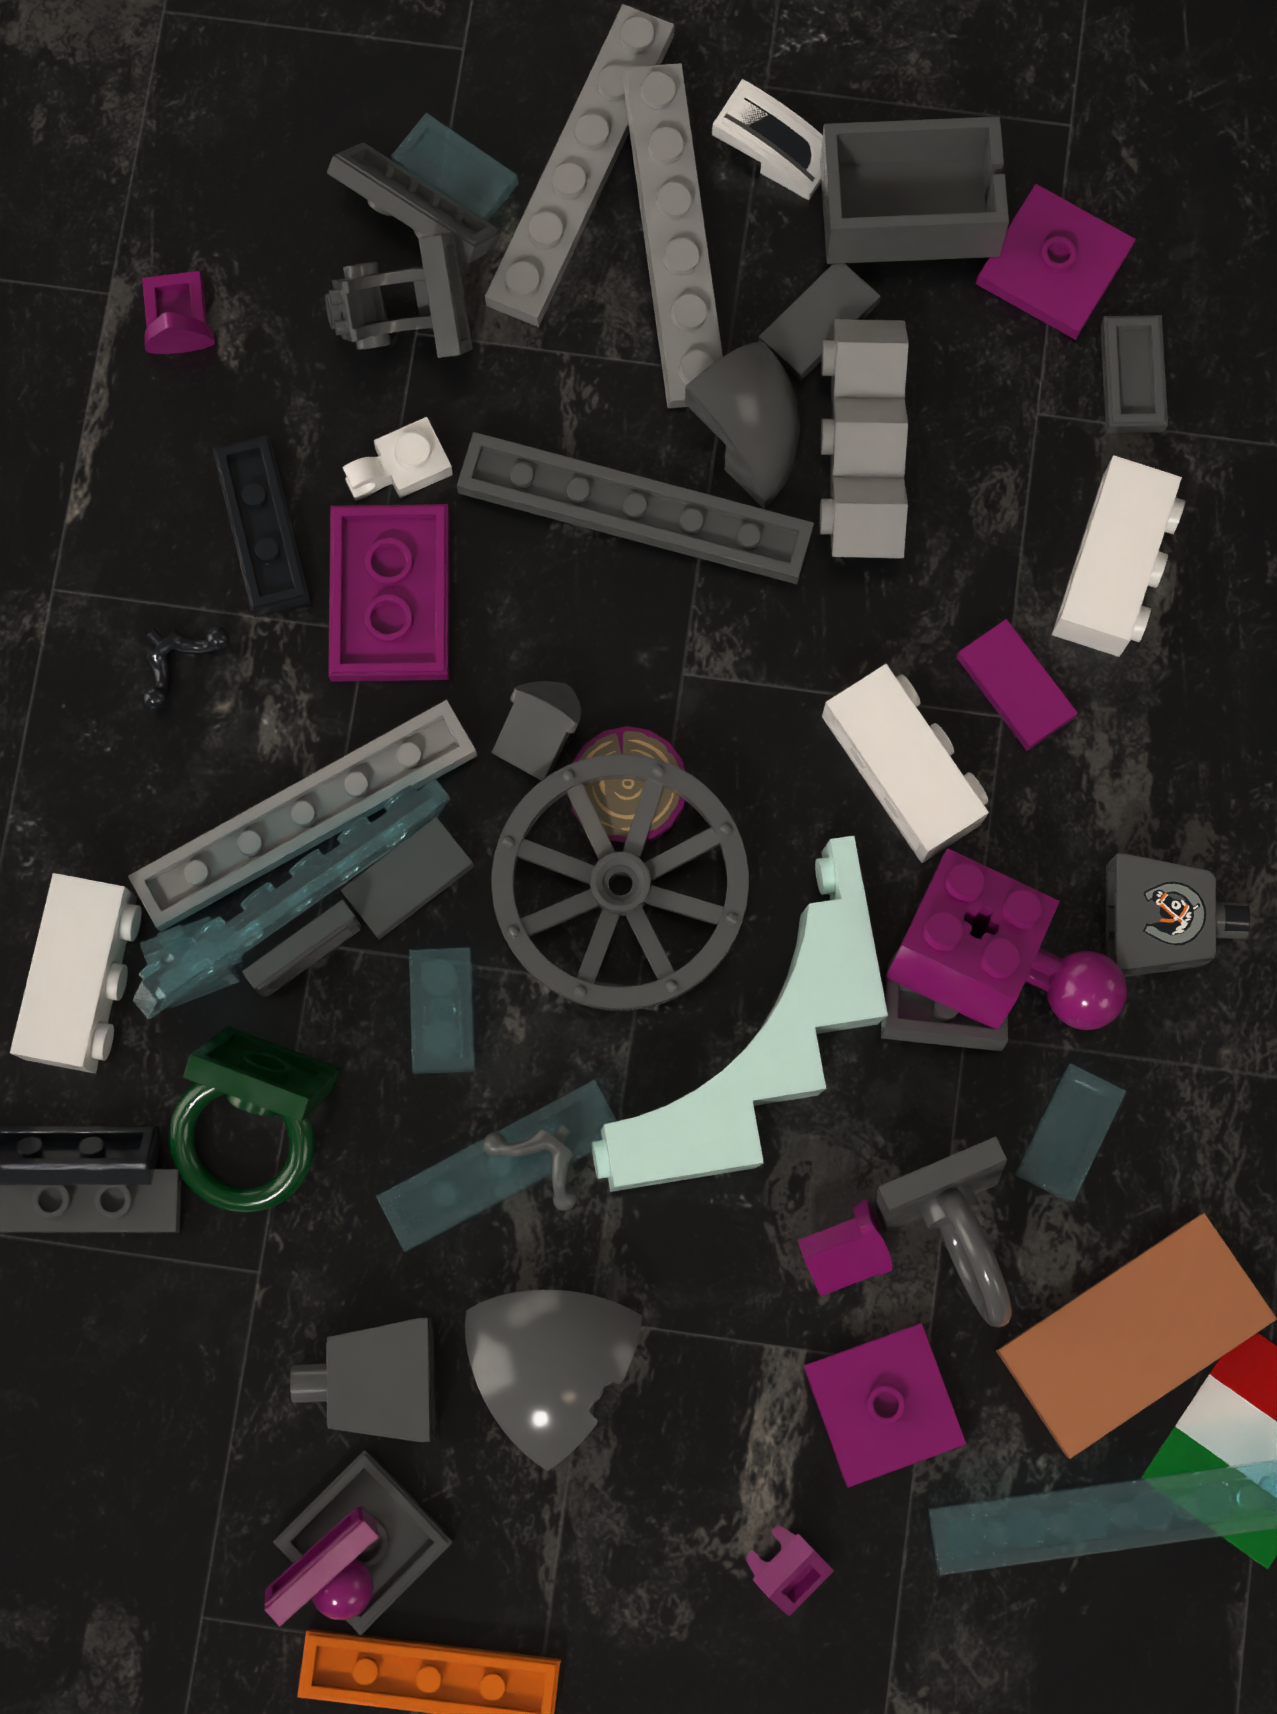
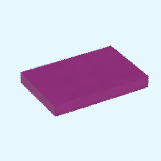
[329,504,450,682]

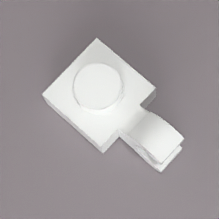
[343,417,453,501]

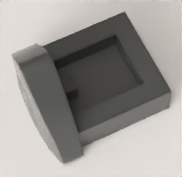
[491,681,581,781]

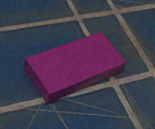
[956,619,1078,751]

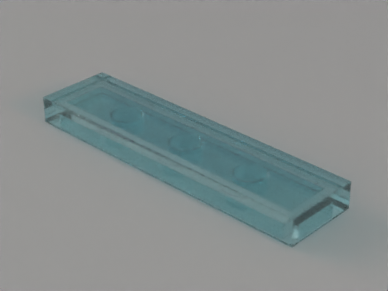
[376,1080,616,1252]

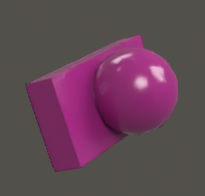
[264,1505,379,1627]

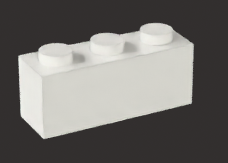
[1052,455,1185,657]
[822,664,989,863]
[10,873,141,1074]

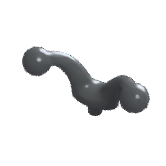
[483,1125,577,1211]

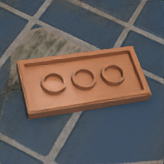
[996,1213,1277,1459]

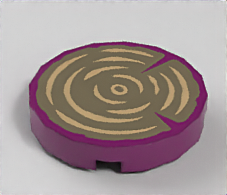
[571,726,685,847]

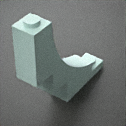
[592,836,888,1192]

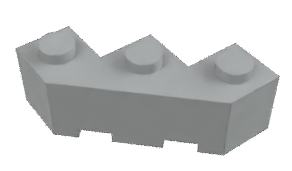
[820,319,909,558]

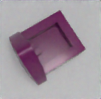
[142,271,215,354]
[797,1198,892,1296]

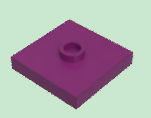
[976,184,1136,340]
[803,1323,966,1488]

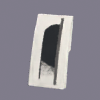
[712,79,823,200]

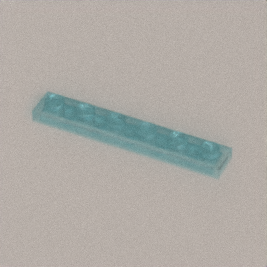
[133,779,450,1020]
[928,1459,1277,1576]

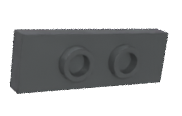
[327,142,501,264]
[0,1169,182,1233]

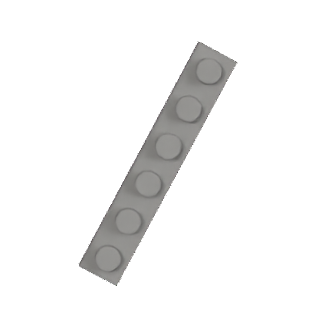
[485,4,674,327]
[622,63,723,408]
[128,700,477,932]

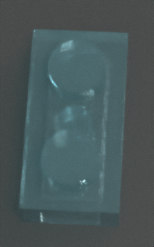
[409,947,475,1074]

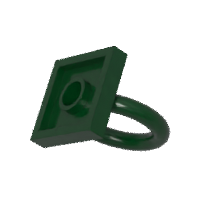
[169,1026,341,1213]

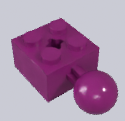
[885,848,1127,1030]

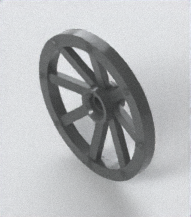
[492,754,749,1011]

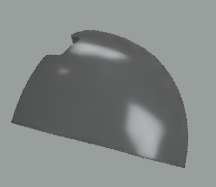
[685,342,800,509]
[465,1290,643,1471]

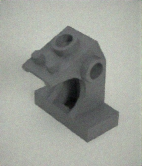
[325,232,473,358]

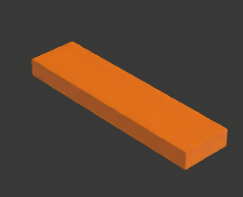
[297,1628,561,1714]

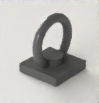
[875,1137,1012,1328]

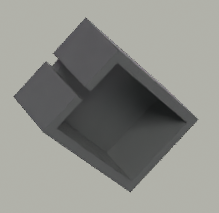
[820,117,1009,264]

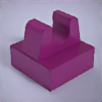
[746,1526,834,1616]

